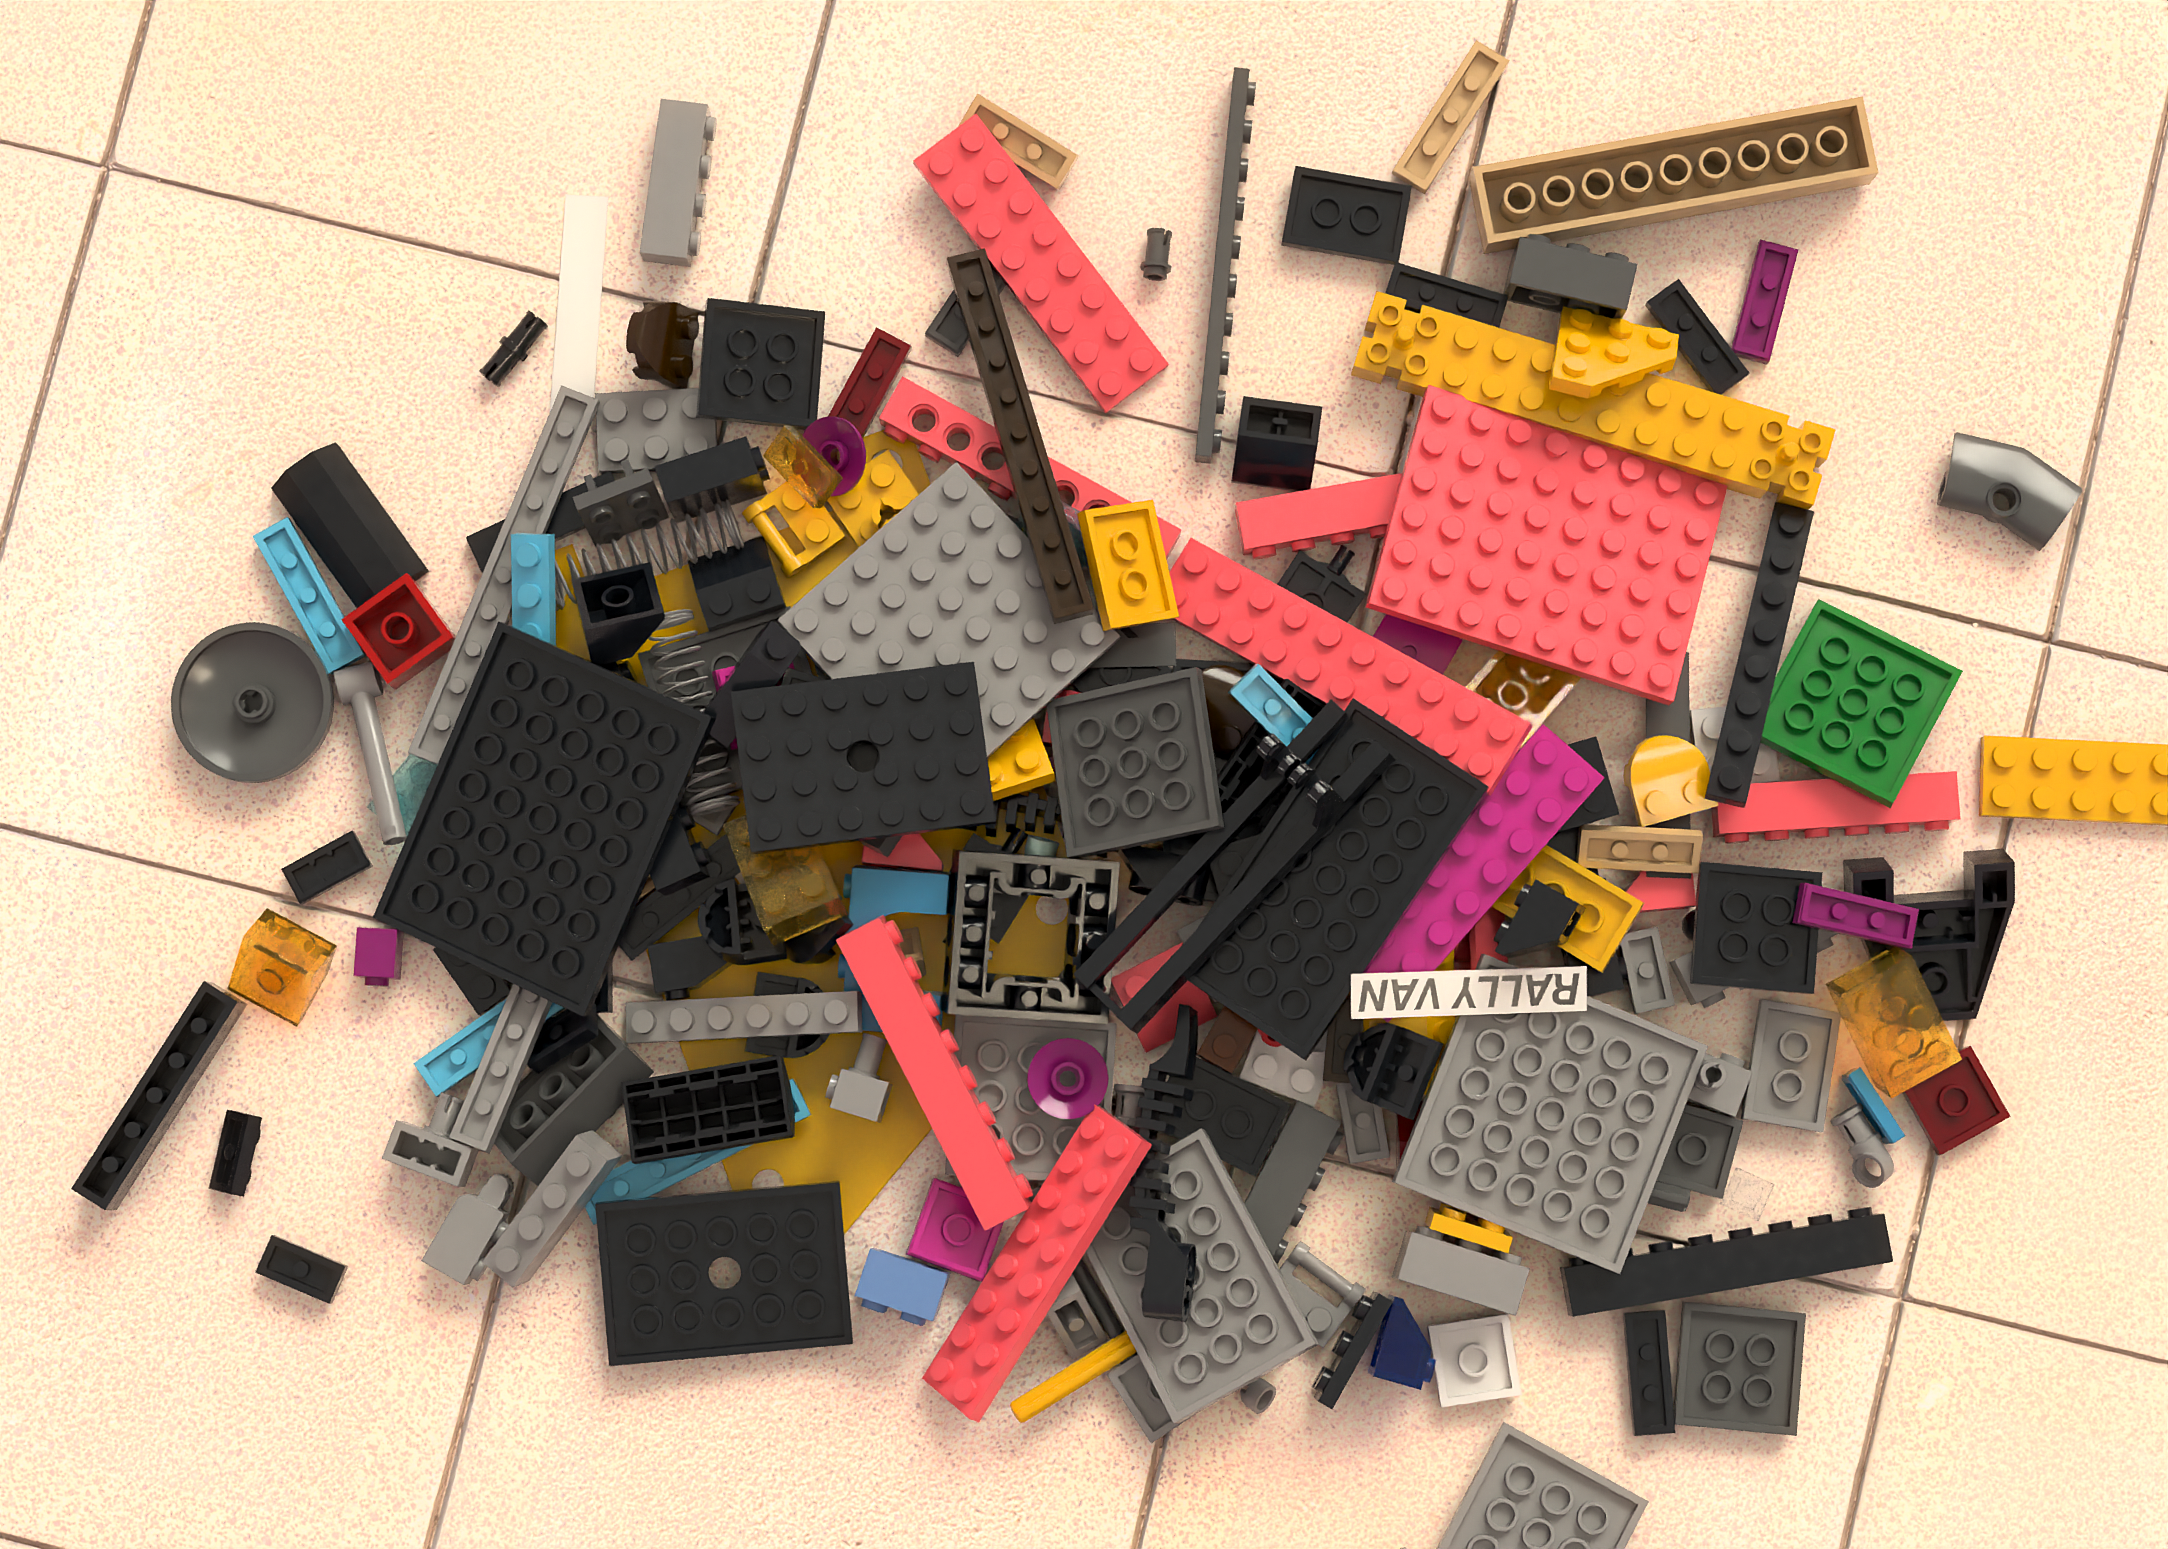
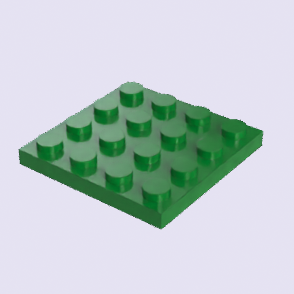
[1760,599,1963,809]

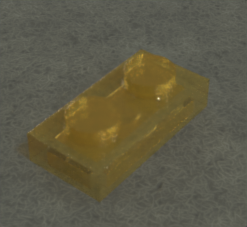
[763,426,843,508]

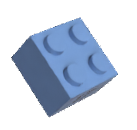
[855,1248,951,1326]

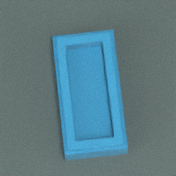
[1842,1067,1905,1144]

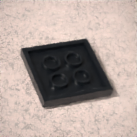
[696,298,825,430]
[1690,862,1823,994]

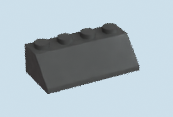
[494,1014,654,1186]

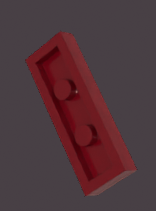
[828,327,912,439]

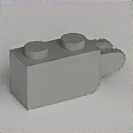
[421,1174,514,1285]

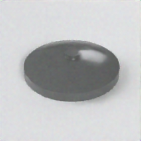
[171,622,334,783]

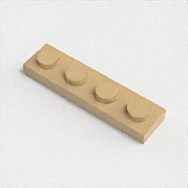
[1392,40,1510,194]

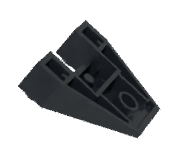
[1843,849,2015,1024]

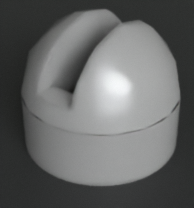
[1240,1378,1276,1414]

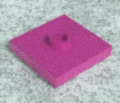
[1373,614,1463,675]
[905,1178,1004,1282]

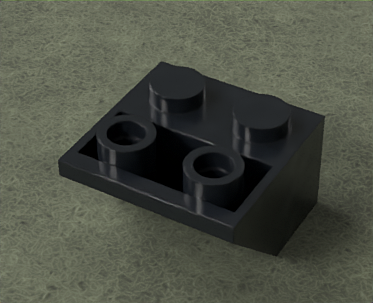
[1231,396,1322,491]
[1494,879,1586,958]

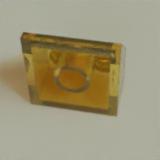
[227,908,337,1027]

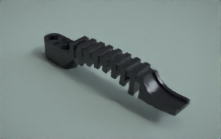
[958,792,1211,906]
[1129,1004,1198,1322]

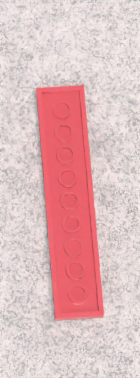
[1169,538,1532,796]

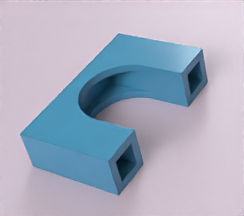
[838,865,951,1032]

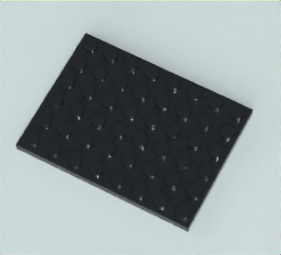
[373,621,716,1017]

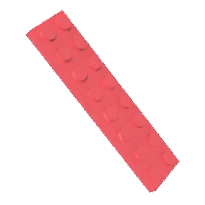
[913,114,1169,414]
[922,1104,1152,1422]

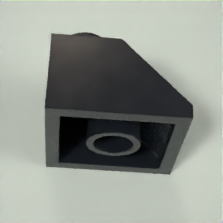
[688,536,787,632]
[572,562,665,665]

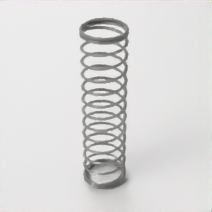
[555,499,744,611]
[648,609,740,816]

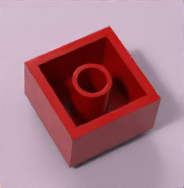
[341,573,456,690]

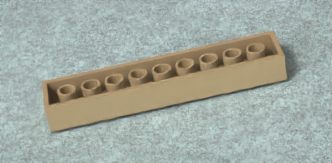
[1469,96,1879,254]

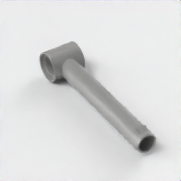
[334,661,407,845]

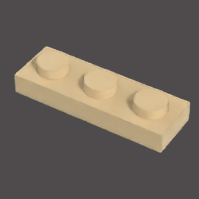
[958,93,1079,190]
[1576,824,1703,874]

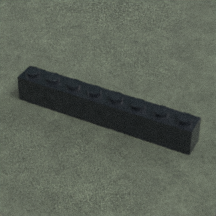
[1560,1207,1893,1317]

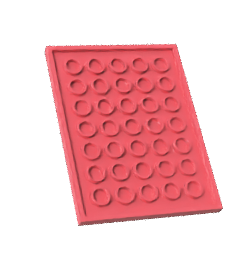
[1365,385,1727,706]

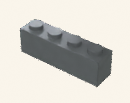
[1244,1100,1344,1264]

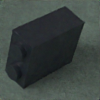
[654,436,770,523]

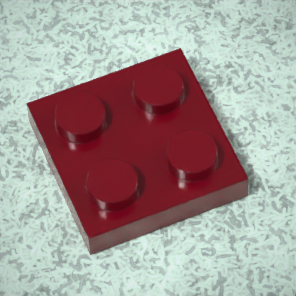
[1897,1045,2011,1155]

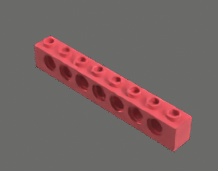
[879,376,1181,560]

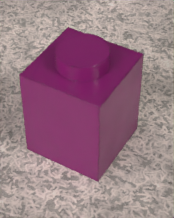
[353,927,404,987]

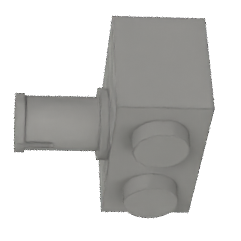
[825,1033,892,1123]
[1687,1053,1752,1118]
[382,1092,479,1187]

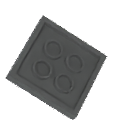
[1674,1301,1806,1436]

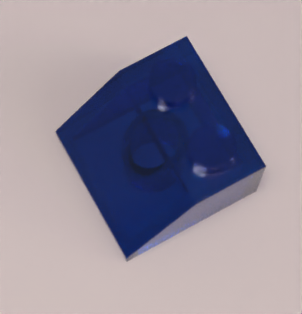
[1368,1295,1436,1390]

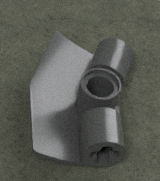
[1937,432,2083,551]

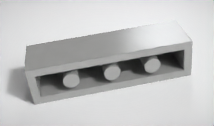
[640,98,717,267]
[482,1130,623,1288]

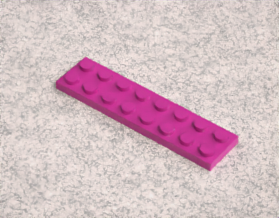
[1366,724,1605,1023]

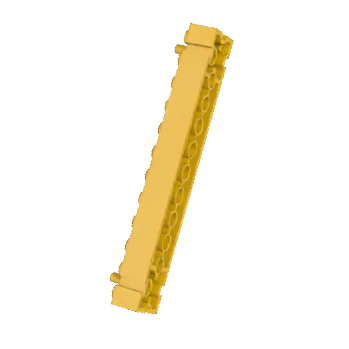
[1351,291,1836,510]

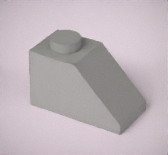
[1047,1273,1108,1359]

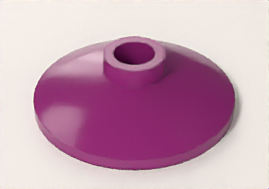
[797,416,866,496]
[1027,1038,1109,1119]

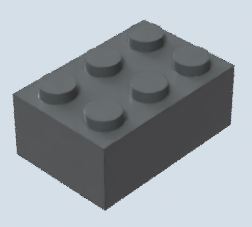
[1503,234,1638,319]

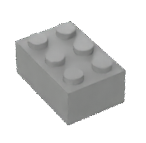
[1392,1226,1530,1316]

